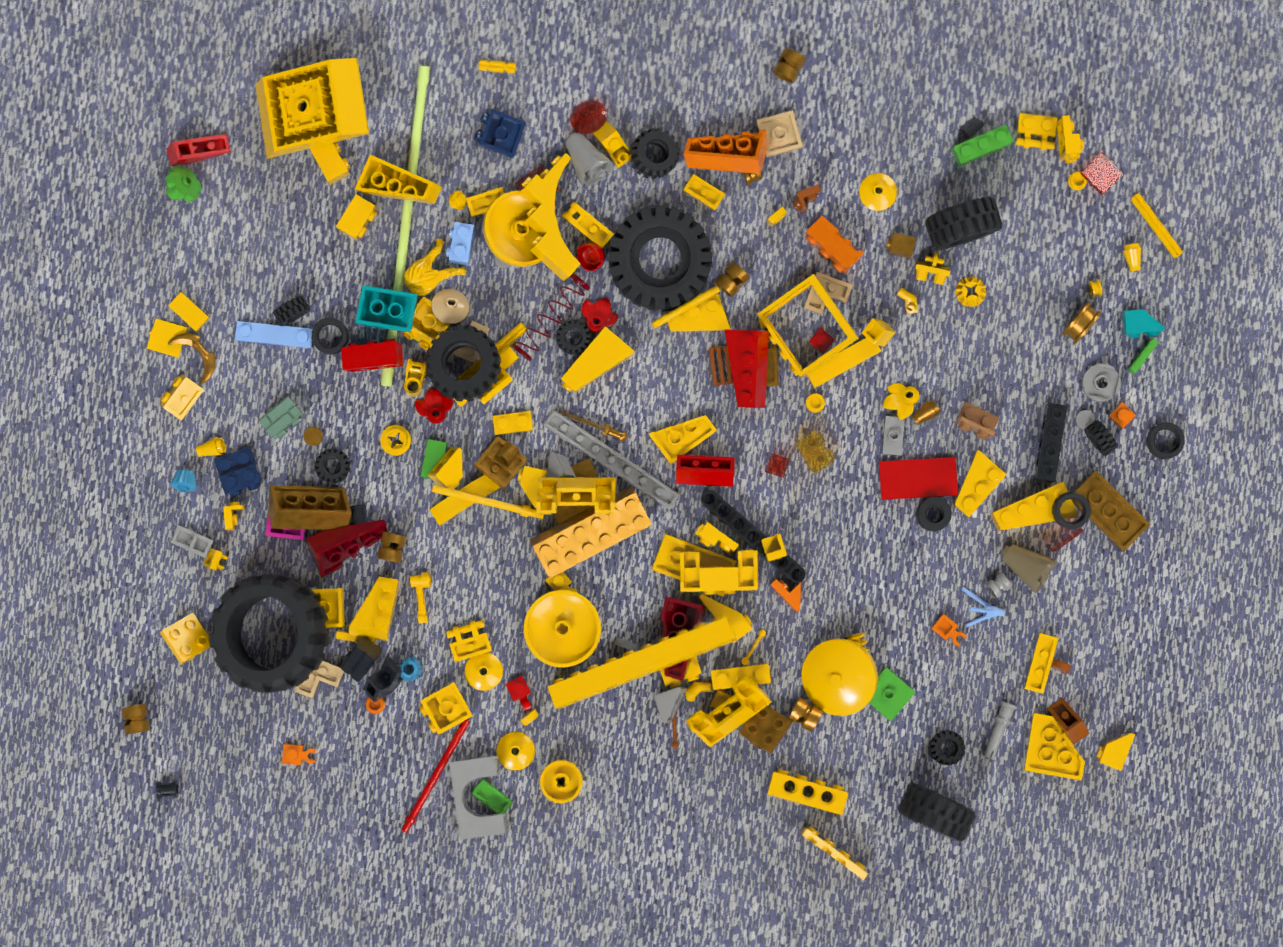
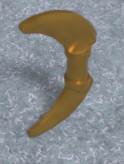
[168,333,216,383]

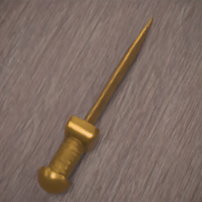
[559,411,628,442]

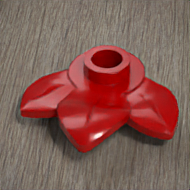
[582,298,618,332]
[415,387,453,424]

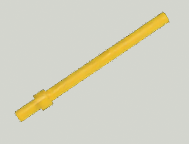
[431,484,544,519]

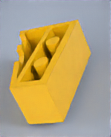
[349,576,399,641]

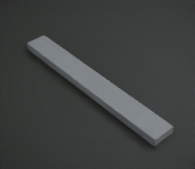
[543,409,680,511]

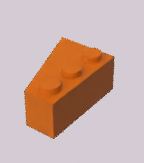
[805,216,864,274]

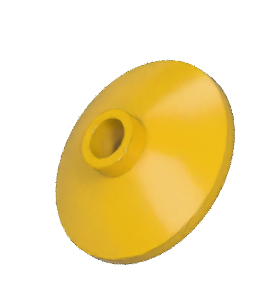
[859,173,897,211]
[464,653,503,691]
[497,732,535,770]

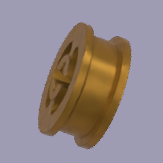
[1061,301,1102,345]

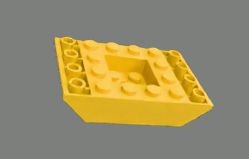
[255,58,369,159]

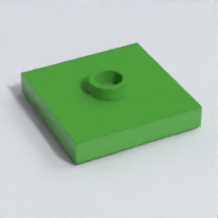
[869,667,915,722]

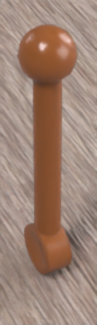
[671,711,679,749]

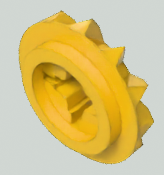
[955,276,986,307]
[380,425,411,456]

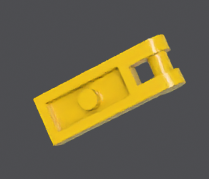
[561,201,614,249]

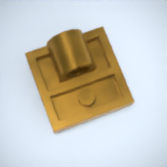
[474,436,528,490]
[739,705,793,754]

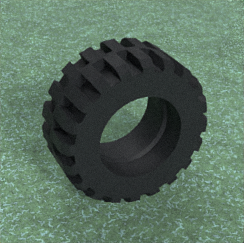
[925,196,1003,250]
[425,325,501,402]
[898,782,976,842]

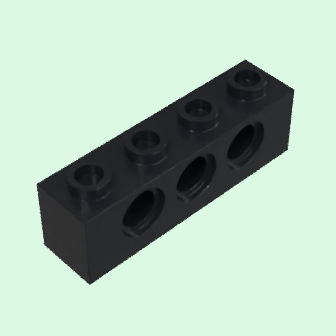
[1033,403,1067,483]

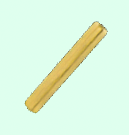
[1131,193,1183,258]

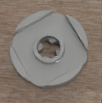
[1082,363,1121,402]

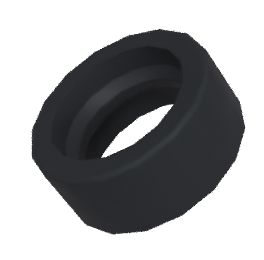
[311,318,349,355]
[1146,422,1185,459]
[1052,492,1091,529]

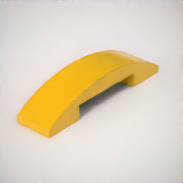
[430,475,501,526]

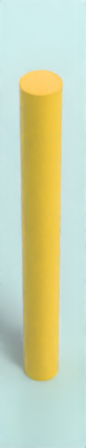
[651,285,720,329]

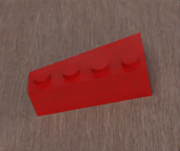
[724,329,769,408]

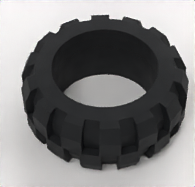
[208,574,330,693]

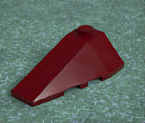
[306,519,387,578]
[661,597,707,681]

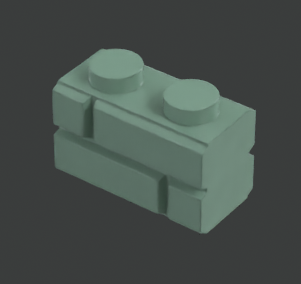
[258,396,304,439]

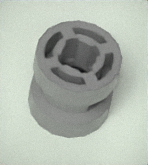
[985,572,1012,598]

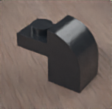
[363,657,403,703]

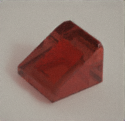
[765,453,790,478]

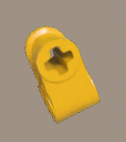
[404,359,427,397]

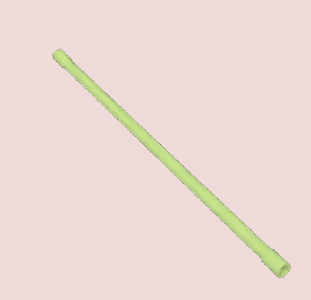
[381,66,430,387]

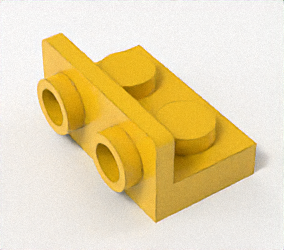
[160,374,204,421]

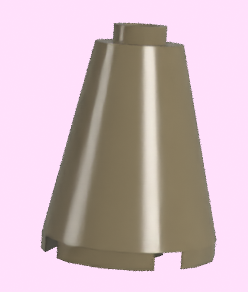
[1001,544,1057,593]

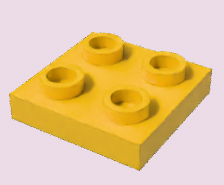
[160,613,210,665]

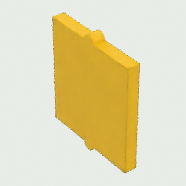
[147,319,188,358]

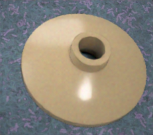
[431,289,469,324]

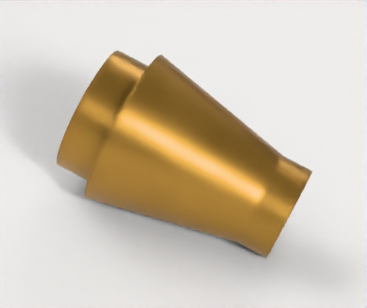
[912,399,941,425]

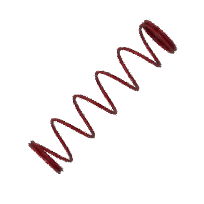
[512,273,590,361]

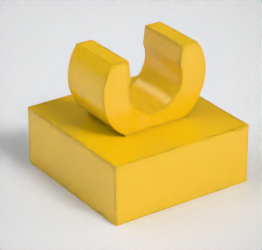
[203,548,228,570]

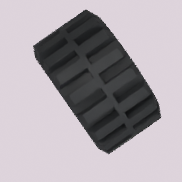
[629,128,680,179]

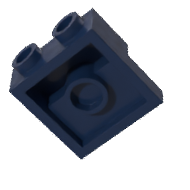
[474,109,526,158]
[214,447,263,497]

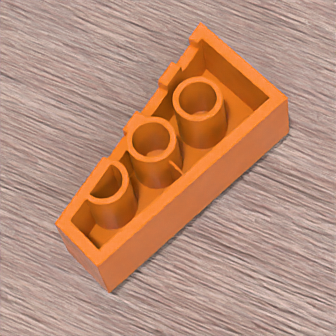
[683,129,769,174]

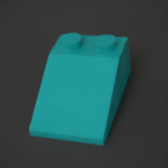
[355,285,418,333]

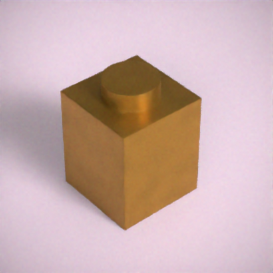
[886,233,916,258]

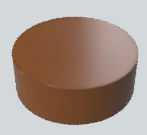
[1051,660,1071,674]

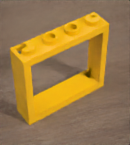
[757,274,859,378]

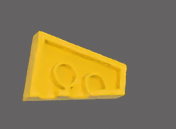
[664,294,731,332]

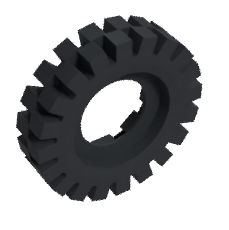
[608,205,712,311]

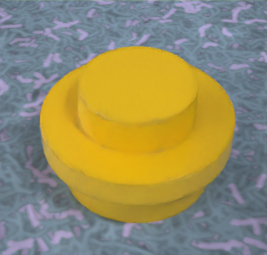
[1068,171,1087,191]
[449,190,466,210]

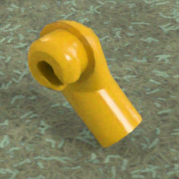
[897,287,918,314]
[685,682,711,702]

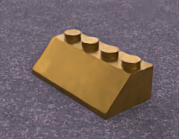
[269,485,352,530]

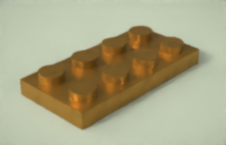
[1071,470,1151,552]

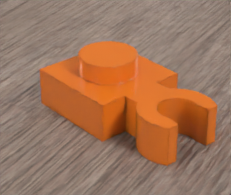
[931,614,967,647]
[282,744,317,765]

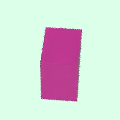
[265,517,305,540]

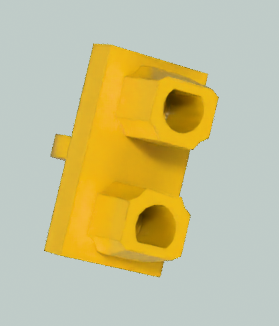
[915,252,951,285]

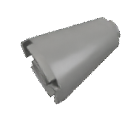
[565,133,613,187]

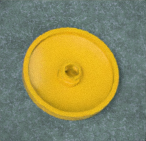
[483,191,559,267]
[524,590,601,667]
[802,638,878,716]

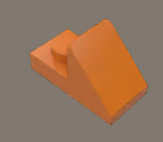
[770,579,801,613]

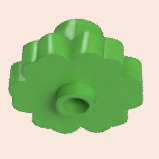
[165,165,202,202]

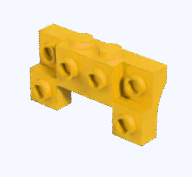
[536,477,617,514]
[680,550,758,595]
[686,675,771,748]

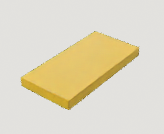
[651,534,737,597]

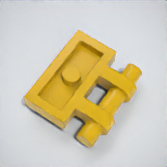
[1016,113,1057,151]
[446,620,492,663]

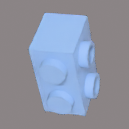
[446,222,475,266]

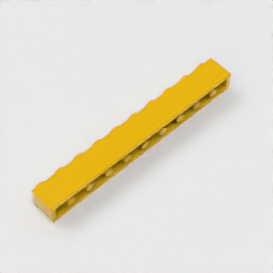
[547,616,737,709]

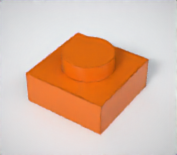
[1108,402,1136,429]

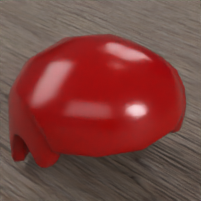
[576,242,605,271]

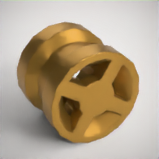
[741,172,762,186]

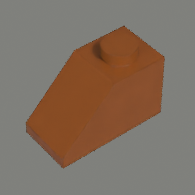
[1047,698,1089,744]

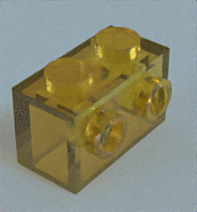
[794,430,835,476]

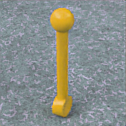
[741,630,766,665]

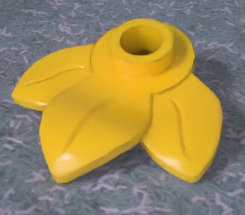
[883,383,920,420]

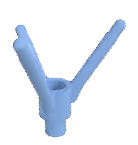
[962,587,1005,628]

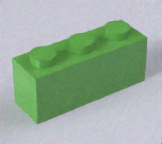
[951,125,1014,168]

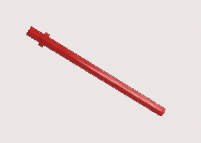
[401,719,470,833]

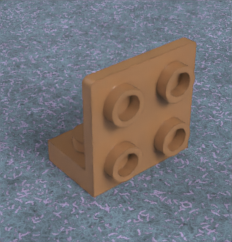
[955,402,999,440]

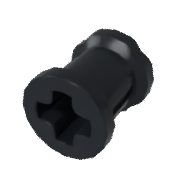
[350,504,368,525]
[156,780,179,799]

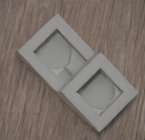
[170,525,214,558]

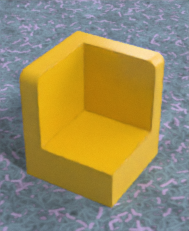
[862,318,896,347]
[761,534,787,562]

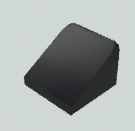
[960,117,984,139]

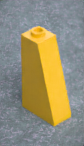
[561,326,635,393]

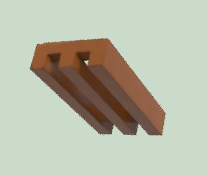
[709,346,733,386]

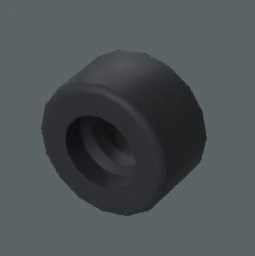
[916,496,952,532]

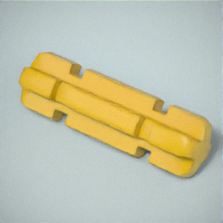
[478,59,516,74]

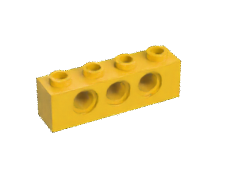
[767,769,848,815]

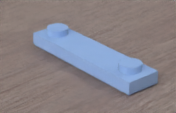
[235,321,313,348]

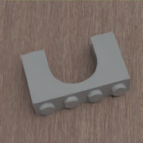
[447,755,509,840]

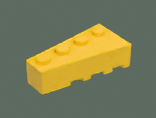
[355,155,442,204]
[990,482,1079,531]

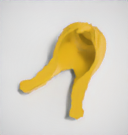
[404,239,467,296]

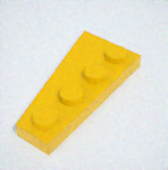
[800,826,868,880]

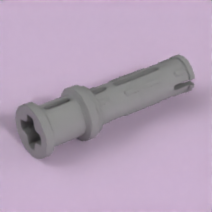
[983,701,1017,760]

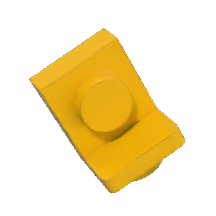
[223,502,245,530]

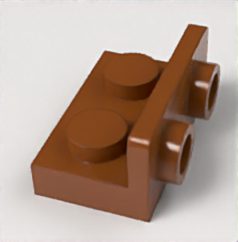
[792,184,821,214]

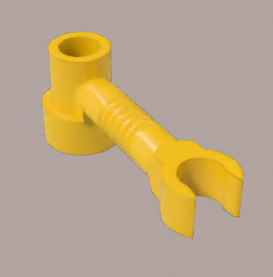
[410,572,432,624]

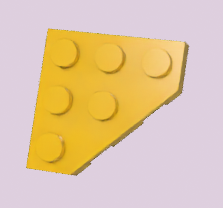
[1024,713,1085,780]

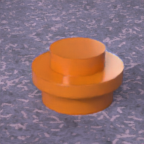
[365,697,385,714]

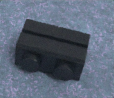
[341,637,383,682]

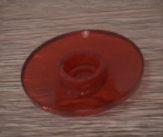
[570,100,607,134]

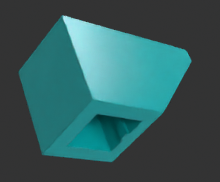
[1121,310,1165,339]

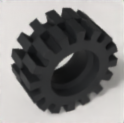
[273,296,310,326]
[556,319,591,355]
[1084,420,1118,456]
[315,448,351,483]
[930,730,966,766]

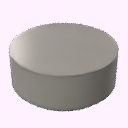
[1075,410,1095,430]

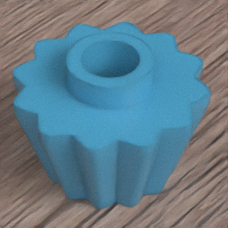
[170,469,197,493]
[398,656,423,682]

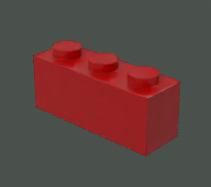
[341,339,403,373]
[676,455,735,487]

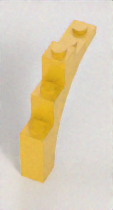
[520,153,580,281]

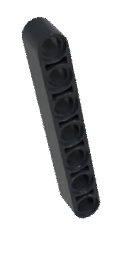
[700,490,806,583]

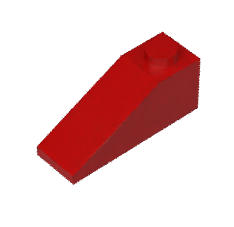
[166,134,231,167]

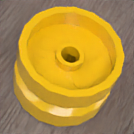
[540,760,583,803]

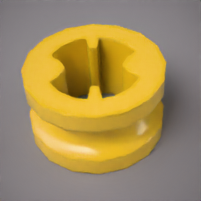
[1088,279,1102,298]

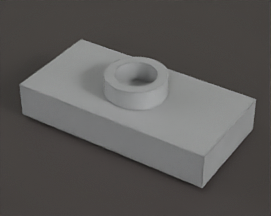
[882,416,905,456]

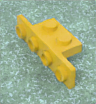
[453,346,518,407]

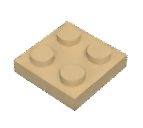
[756,110,803,158]

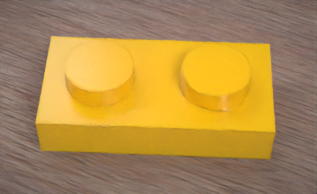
[683,174,725,211]
[466,187,504,218]
[493,411,533,435]

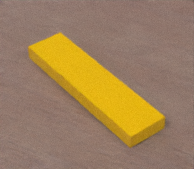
[807,338,881,388]

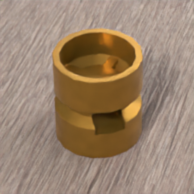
[772,48,806,84]
[714,262,750,298]
[377,532,407,563]
[788,697,823,732]
[121,704,150,735]

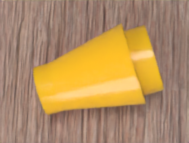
[1122,243,1141,271]
[196,437,226,457]

